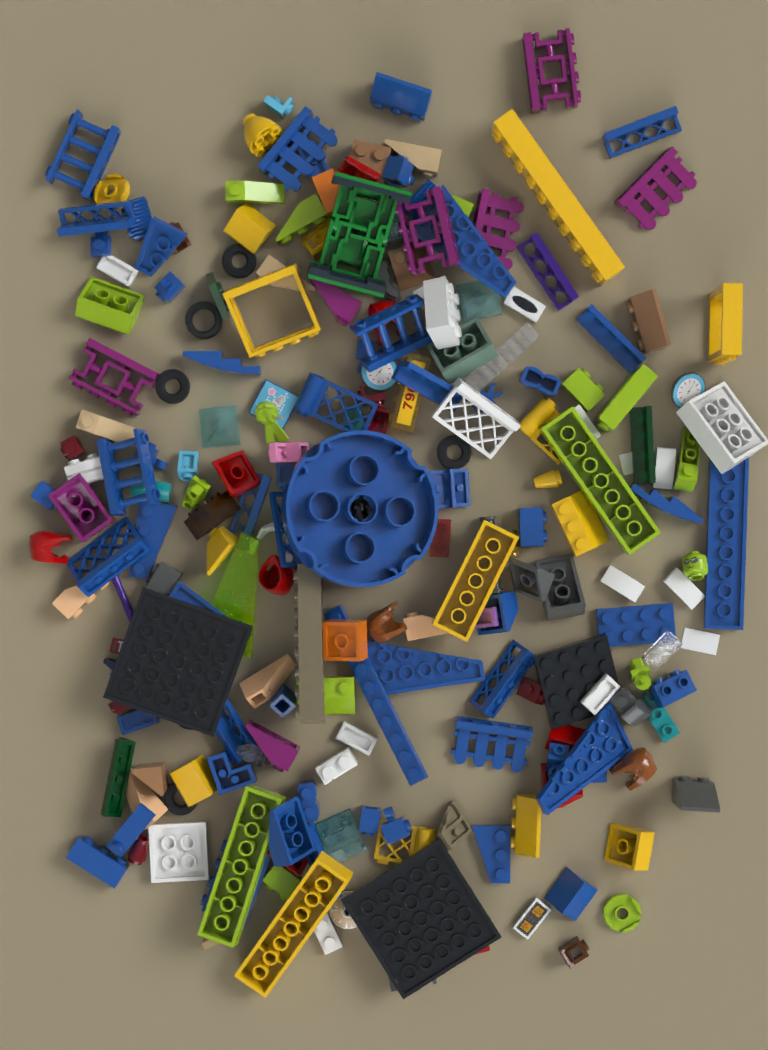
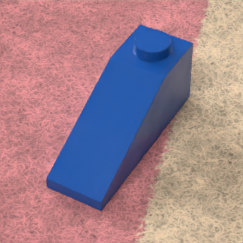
[106,803,156,858]

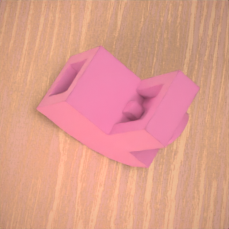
[268,442,309,463]

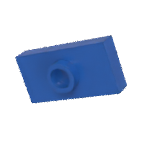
[116,710,159,735]

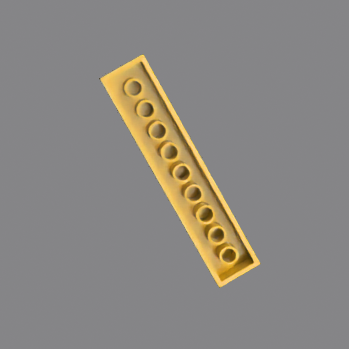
[491,109,625,286]

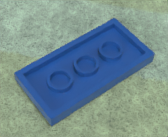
[596,603,676,647]

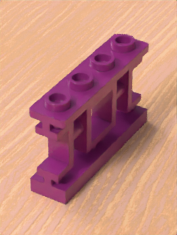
[522,28,581,114]
[395,186,460,276]
[68,338,160,416]

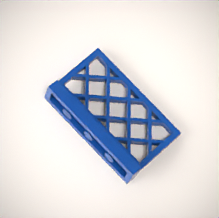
[67,516,150,597]

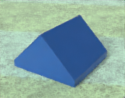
[544,867,598,921]

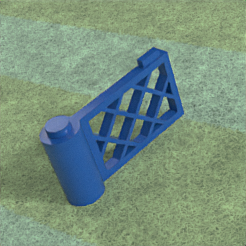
[294,372,379,432]

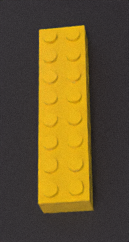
[234,851,353,998]

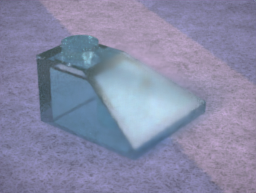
[199,405,241,448]

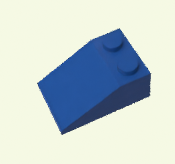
[269,796,316,867]

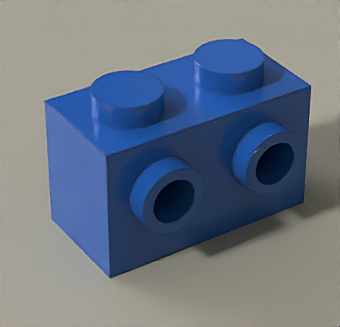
[649,669,697,708]

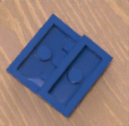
[429,468,471,509]

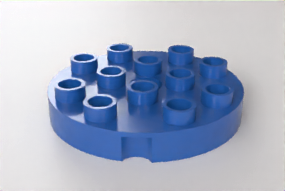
[281,430,438,587]

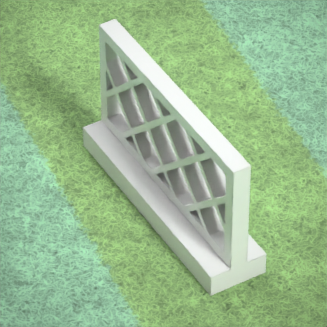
[431,377,521,459]

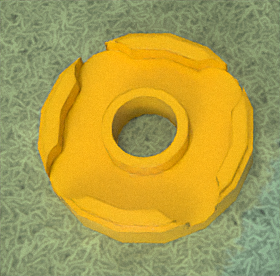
[93,173,130,210]

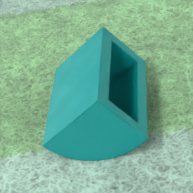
[131,481,173,503]

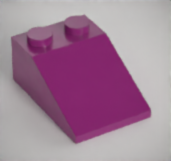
[310,279,362,327]
[48,473,117,543]
[246,719,300,772]

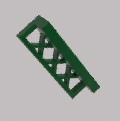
[630,406,656,484]
[101,737,136,818]

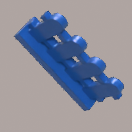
[257,106,338,192]
[451,716,533,773]

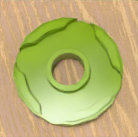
[603,893,641,932]

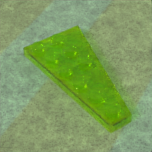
[211,532,260,659]

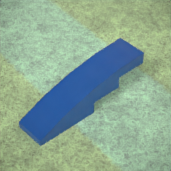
[183,351,261,375]
[630,483,704,524]

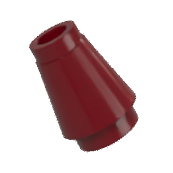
[128,835,149,865]

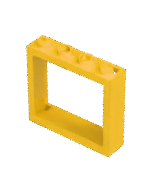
[223,263,322,358]
[708,283,743,366]

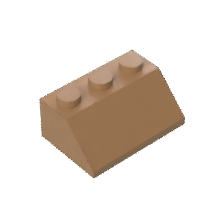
[626,288,671,354]

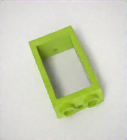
[595,364,658,432]

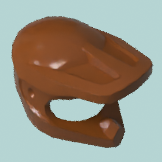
[366,602,407,644]
[609,747,657,790]

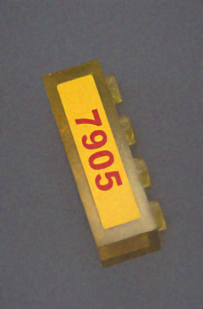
[388,353,432,434]

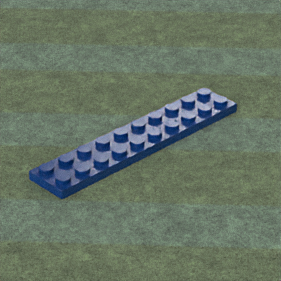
[704,457,749,630]

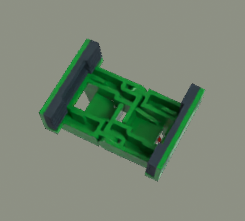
[307,171,413,298]

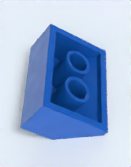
[370,72,432,122]

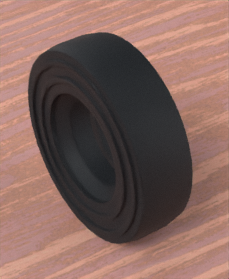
[222,243,257,278]
[155,369,190,404]
[437,435,472,469]
[164,782,198,816]

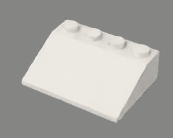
[676,381,768,474]

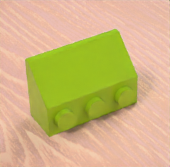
[75,276,145,335]
[296,675,356,715]

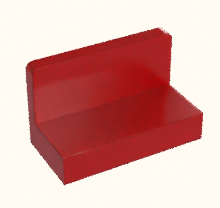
[544,725,585,753]

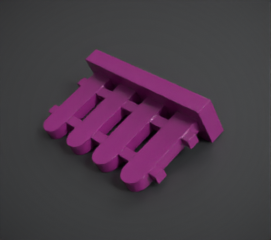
[614,147,697,230]
[473,188,524,270]

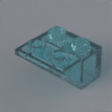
[315,808,367,862]

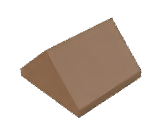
[131,762,168,797]

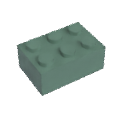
[427,317,499,384]

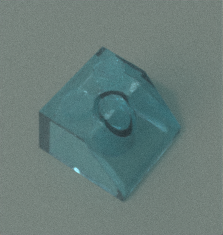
[455,281,502,323]

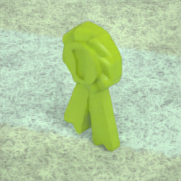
[254,401,289,443]

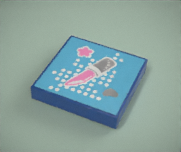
[249,379,299,429]

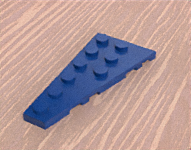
[536,702,633,815]

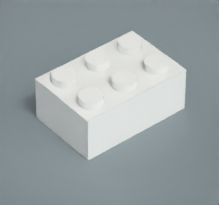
[423,276,462,350]

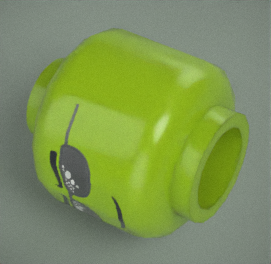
[682,551,708,581]

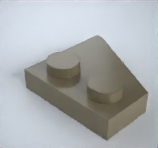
[437,799,474,851]

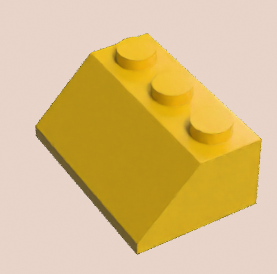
[550,490,609,557]
[510,793,541,858]

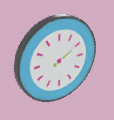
[360,361,397,391]
[671,372,705,408]

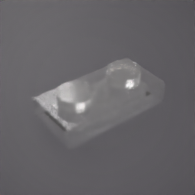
[641,630,683,671]

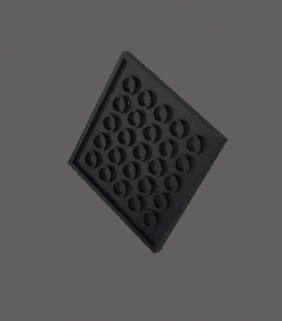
[103,587,253,737]
[341,838,502,999]

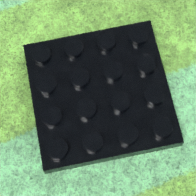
[532,633,620,729]

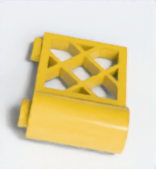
[519,398,561,465]
[374,820,436,865]

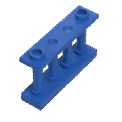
[45,109,122,202]
[349,294,433,372]
[96,428,160,516]

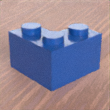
[207,750,258,795]

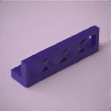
[516,232,579,311]

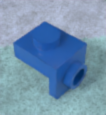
[276,462,296,490]

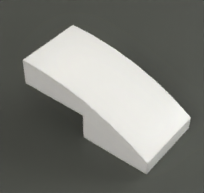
[652,447,676,489]
[601,565,645,603]
[663,567,705,610]

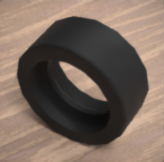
[185,302,222,339]

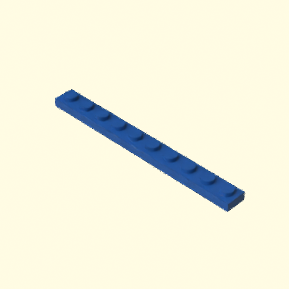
[324,604,429,786]

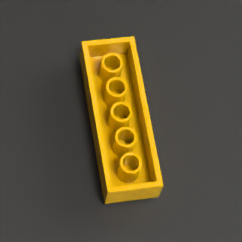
[432,520,519,642]

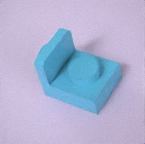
[263,95,294,119]
[177,451,199,482]

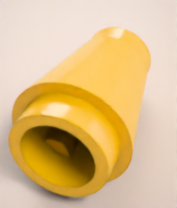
[534,469,563,489]

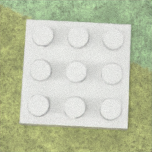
[148,821,209,883]

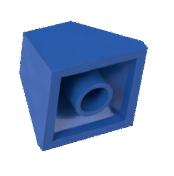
[477,591,519,635]

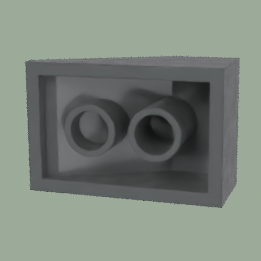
[535,554,586,621]
[672,776,720,813]

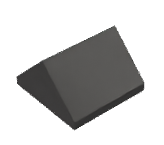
[509,557,555,602]

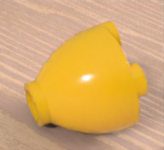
[242,113,282,157]

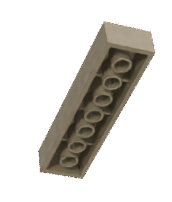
[294,564,325,724]

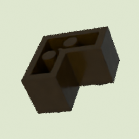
[184,491,241,540]

